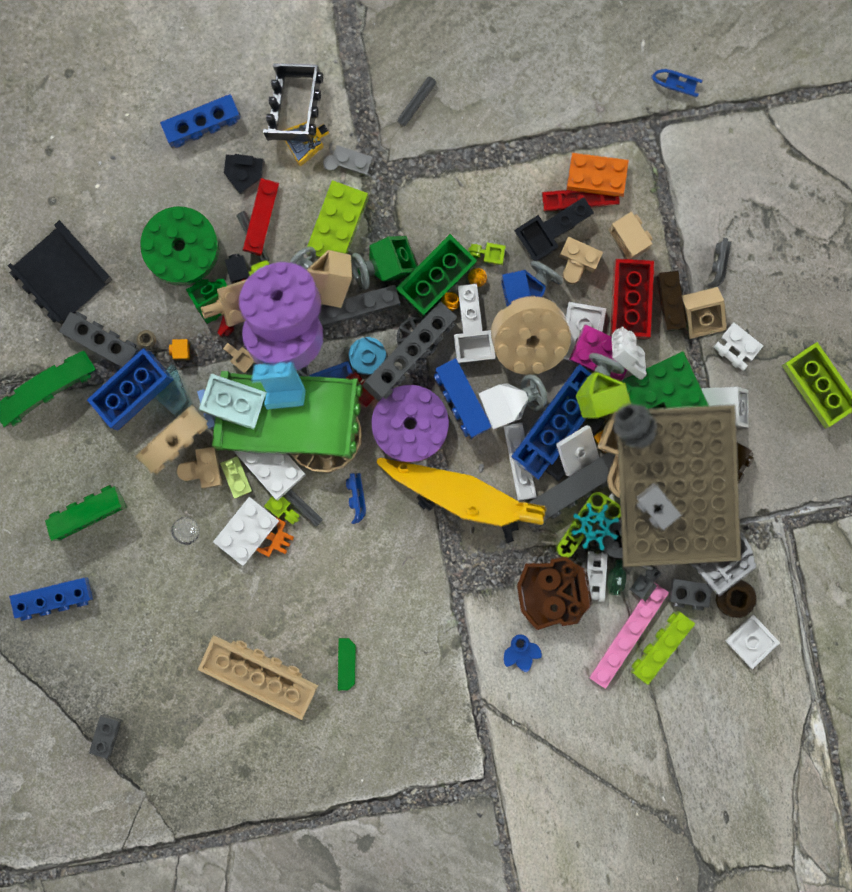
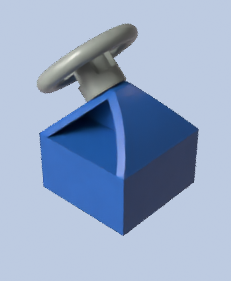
[501,261,563,307]

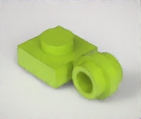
[468,242,506,266]
[264,496,300,525]

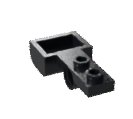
[514,197,594,262]

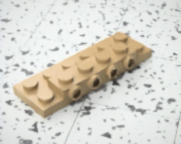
[198,635,318,720]

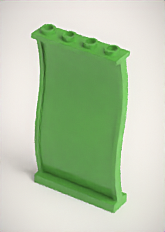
[212,371,362,459]

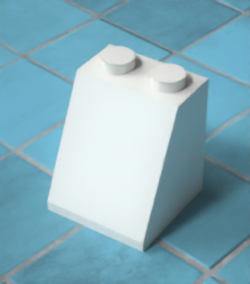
[702,387,749,428]

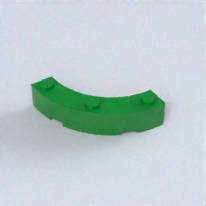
[0,350,96,427]

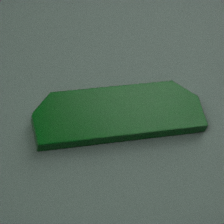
[338,638,356,690]

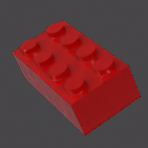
[610,259,654,340]

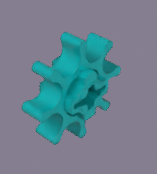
[571,503,619,550]

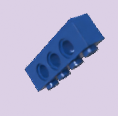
[160,94,241,148]

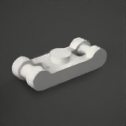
[587,551,608,602]

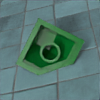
[186,279,228,324]

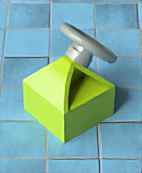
[576,353,631,418]

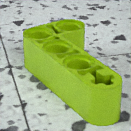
[556,492,621,557]

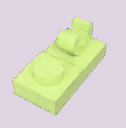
[220,456,253,499]

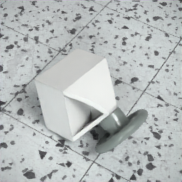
[479,374,547,429]

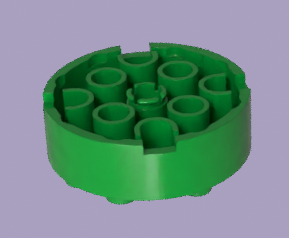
[140,206,219,286]

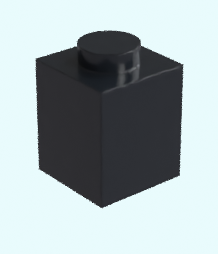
[225,254,250,284]

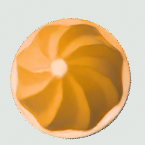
[468,268,487,287]
[441,292,460,311]

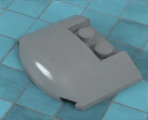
[690,532,756,596]

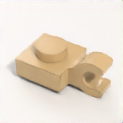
[223,343,255,374]

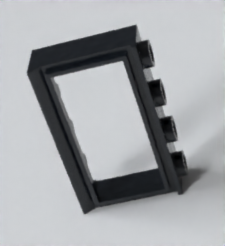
[263,63,324,143]

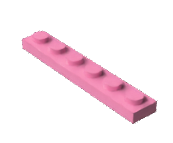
[589,583,669,689]

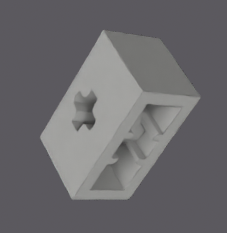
[636,483,681,530]

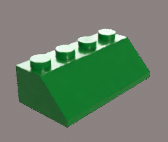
[396,234,477,317]
[45,485,127,541]

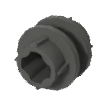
[613,403,657,449]

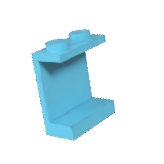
[252,361,306,409]

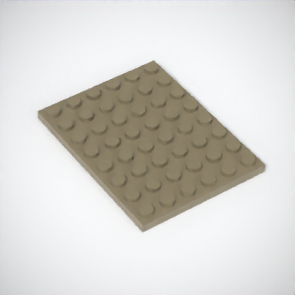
[616,404,741,567]

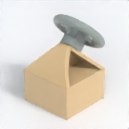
[290,247,352,308]

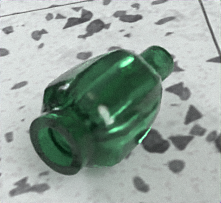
[607,560,626,596]

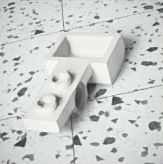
[454,284,495,364]

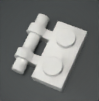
[713,322,763,371]

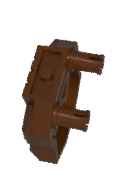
[517,557,593,630]

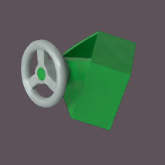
[351,236,417,290]

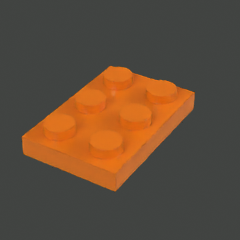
[567,153,629,197]

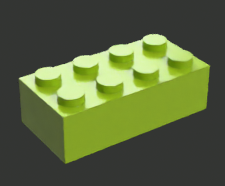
[306,180,369,259]
[781,342,852,428]

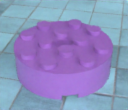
[239,262,321,342]
[242,317,323,371]
[372,385,449,463]

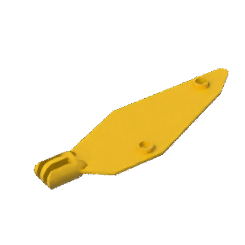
[377,458,546,526]

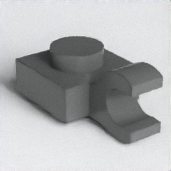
[629,565,661,601]

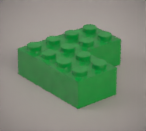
[620,351,710,409]

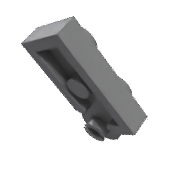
[323,145,373,176]

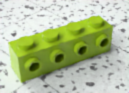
[630,611,695,685]

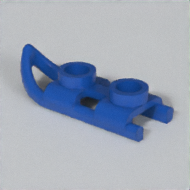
[652,69,703,97]
[346,473,366,524]

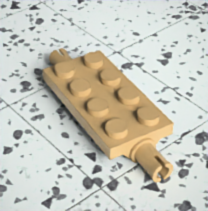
[201,279,247,327]

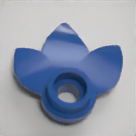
[504,634,542,673]

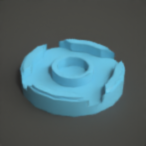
[348,337,387,375]

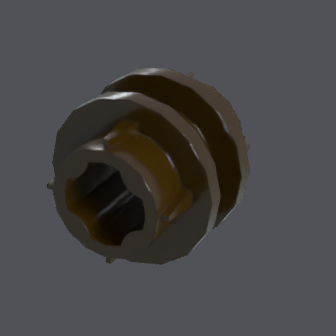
[715,580,756,618]

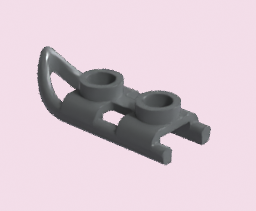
[708,238,732,287]

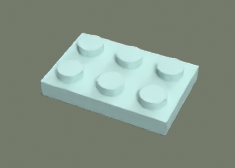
[198,374,266,430]

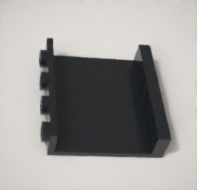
[8,220,113,325]

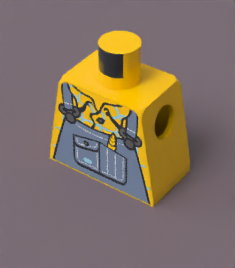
[283,122,329,166]

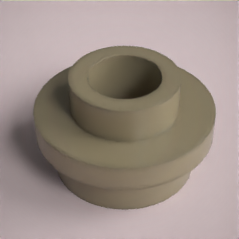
[137,330,156,349]

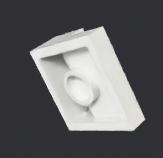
[612,327,646,380]

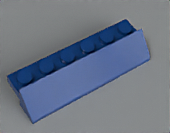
[511,364,591,479]

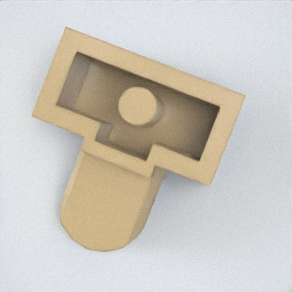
[559,237,603,285]
[177,447,223,489]

